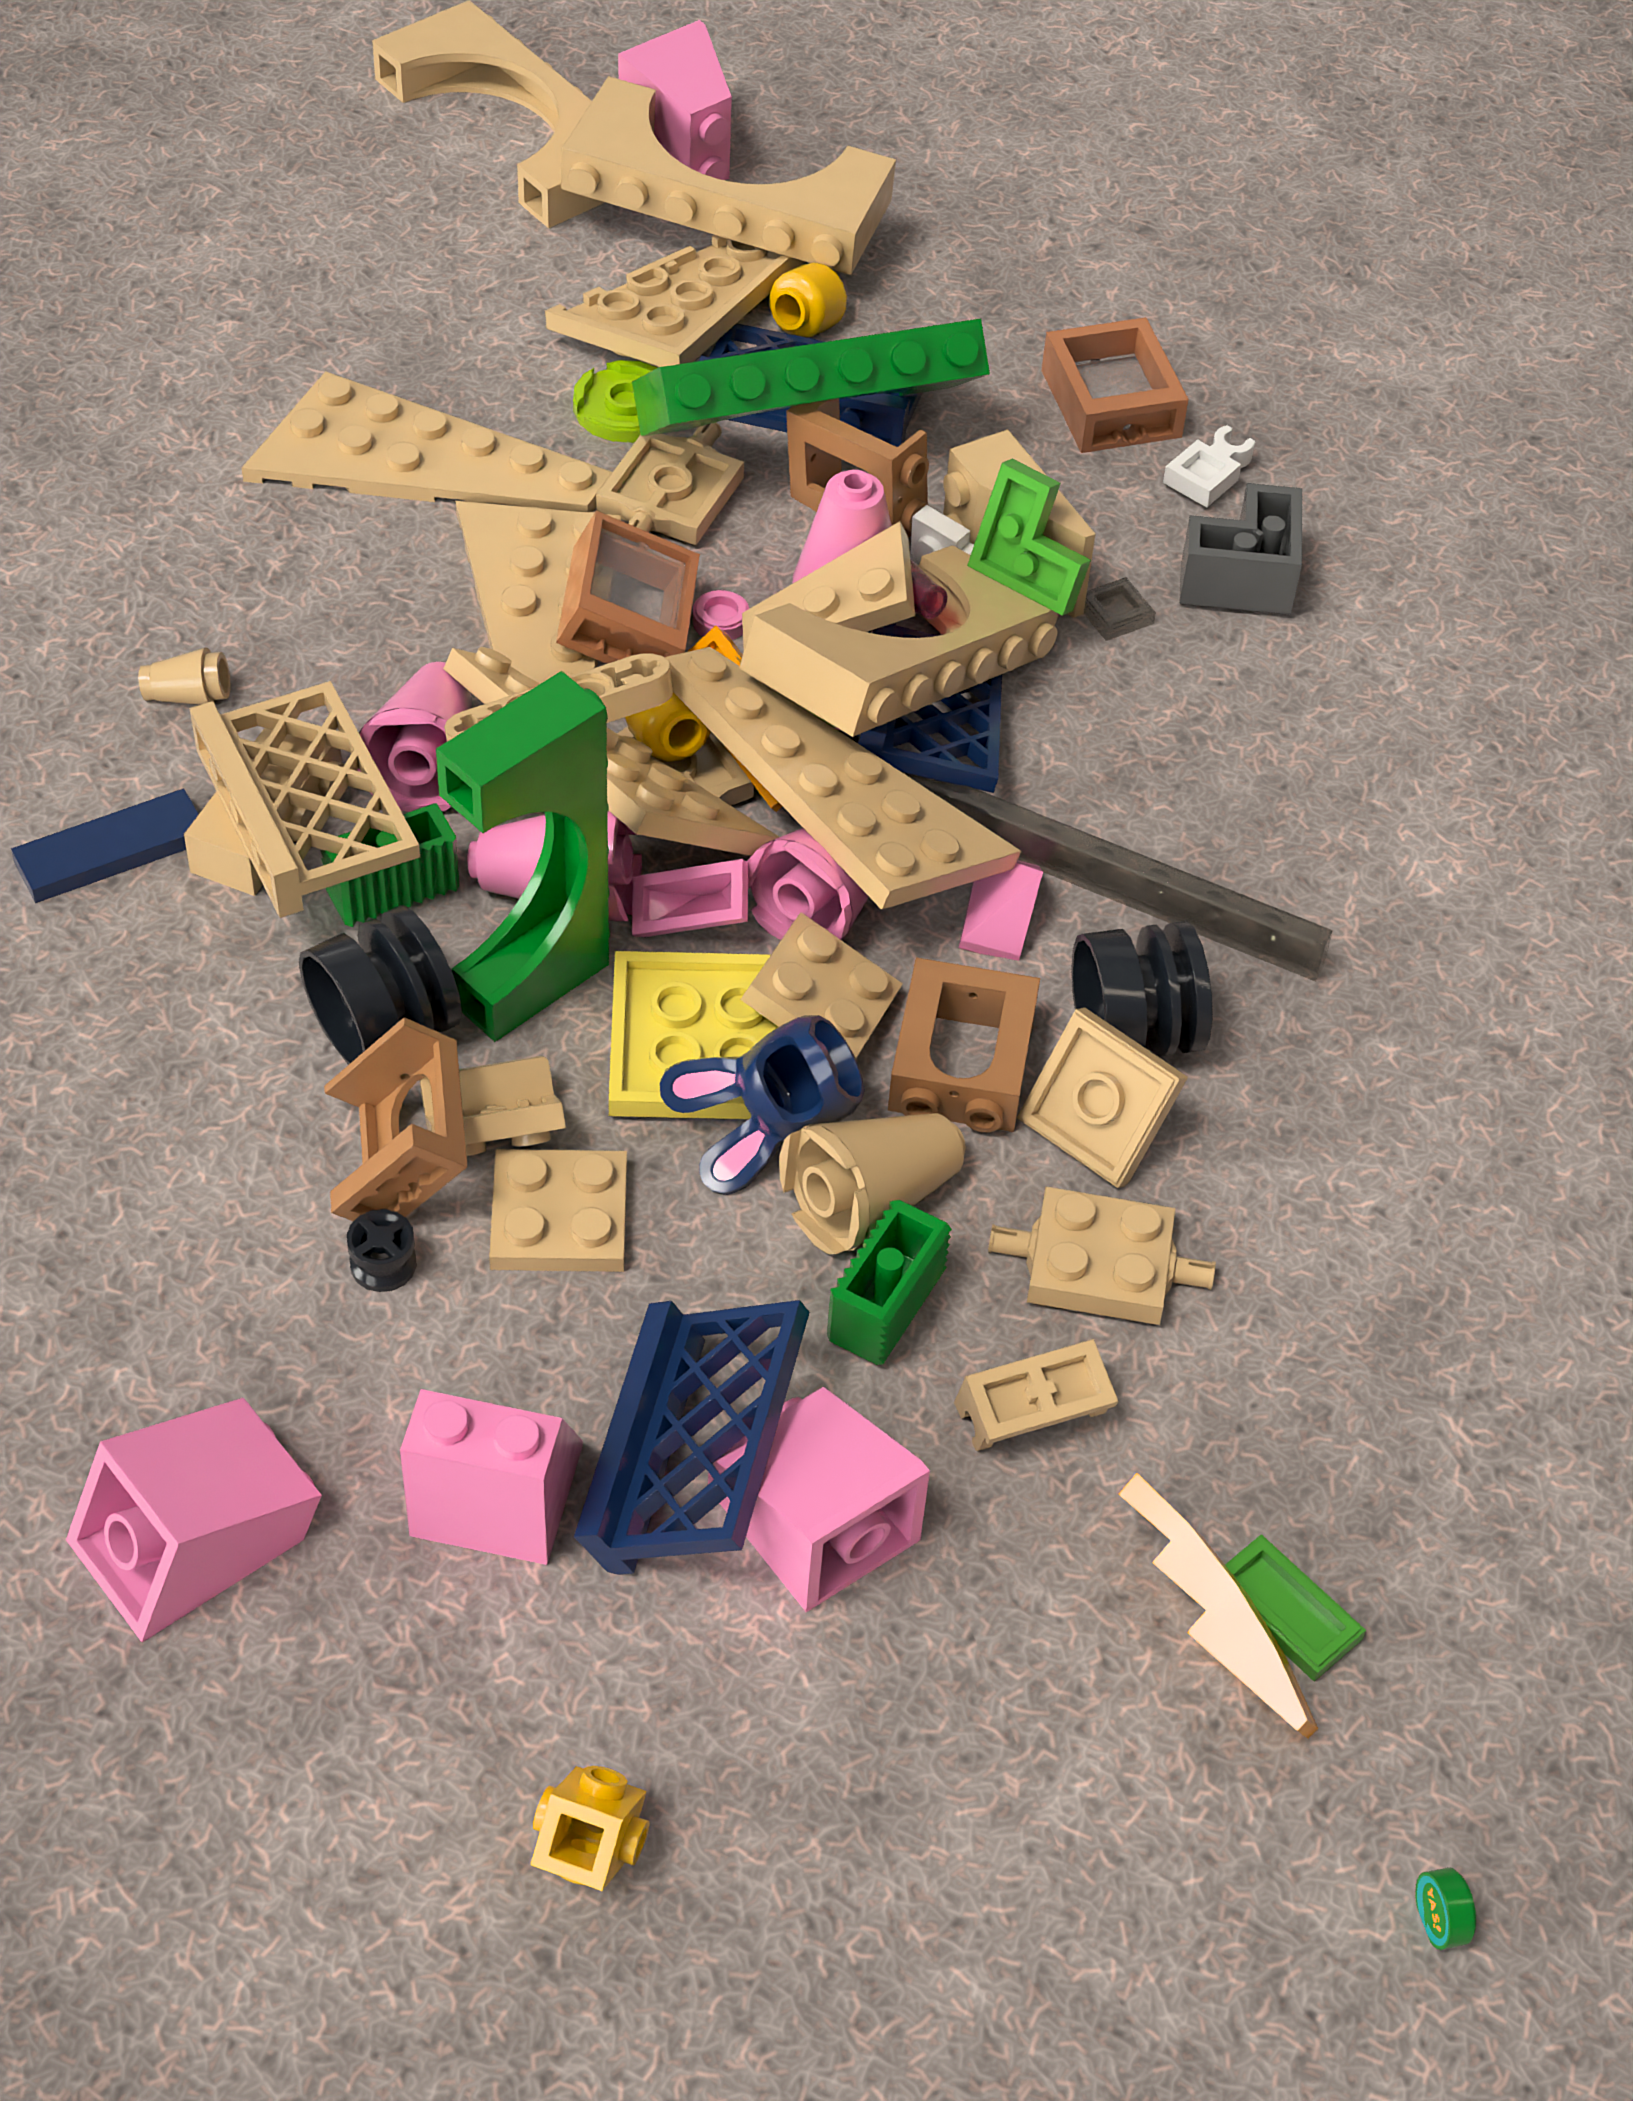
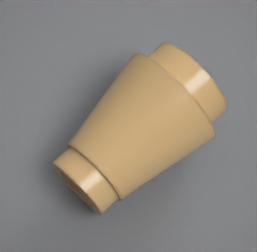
[138,647,231,705]

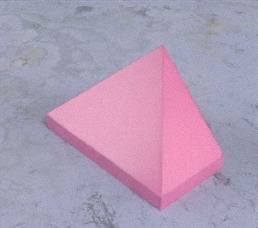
[632,859,748,937]
[959,860,1043,961]

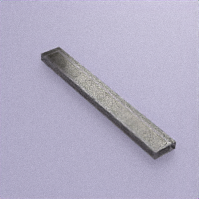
[900,771,1333,982]

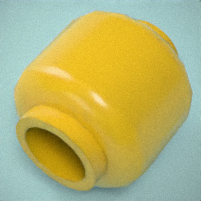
[769,262,847,338]
[625,692,711,762]

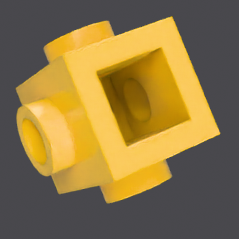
[531,1766,650,1891]

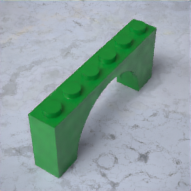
[632,318,990,437]
[436,671,610,1042]

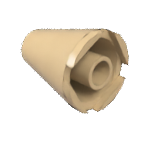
[779,1113,966,1254]

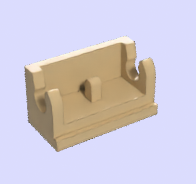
[954,1339,1119,1451]

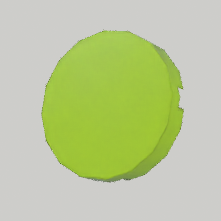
[573,360,658,443]

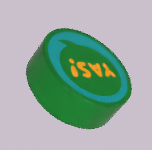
[1415,1867,1476,1950]

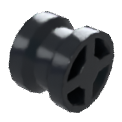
[347,1209,417,1292]

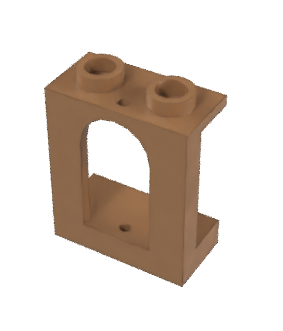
[786,399,929,538]
[888,957,1040,1132]
[324,1018,467,1221]

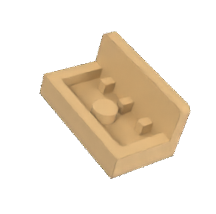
[419,1056,566,1156]

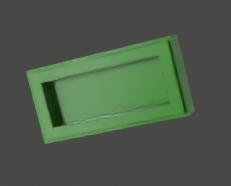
[1225,1534,1366,1682]

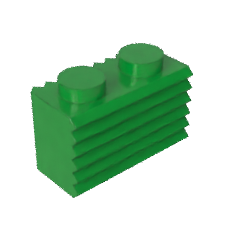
[320,803,460,927]
[827,1200,952,1365]

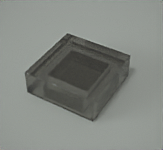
[1084,577,1156,641]

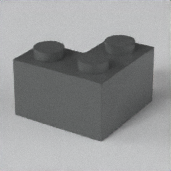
[1179,483,1302,614]

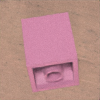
[618,20,732,180]
[708,1387,930,1612]
[400,1389,583,1565]
[66,1397,322,1642]

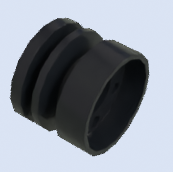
[299,905,462,1065]
[1071,921,1213,1057]

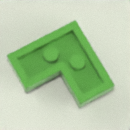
[967,458,1091,616]

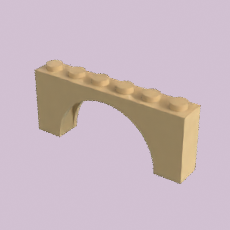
[372,0,605,228]
[561,76,896,275]
[739,545,1059,737]

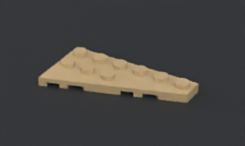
[545,235,805,367]
[242,371,612,512]
[456,501,621,684]
[443,647,779,856]
[665,647,1022,910]

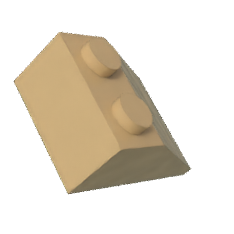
[943,429,1095,617]

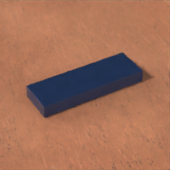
[11,788,199,903]

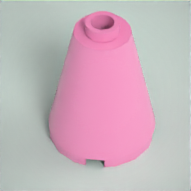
[792,470,892,583]
[358,662,472,812]
[467,811,642,922]
[747,828,869,940]

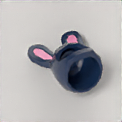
[659,1015,865,1195]

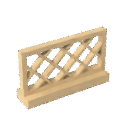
[189,681,420,918]

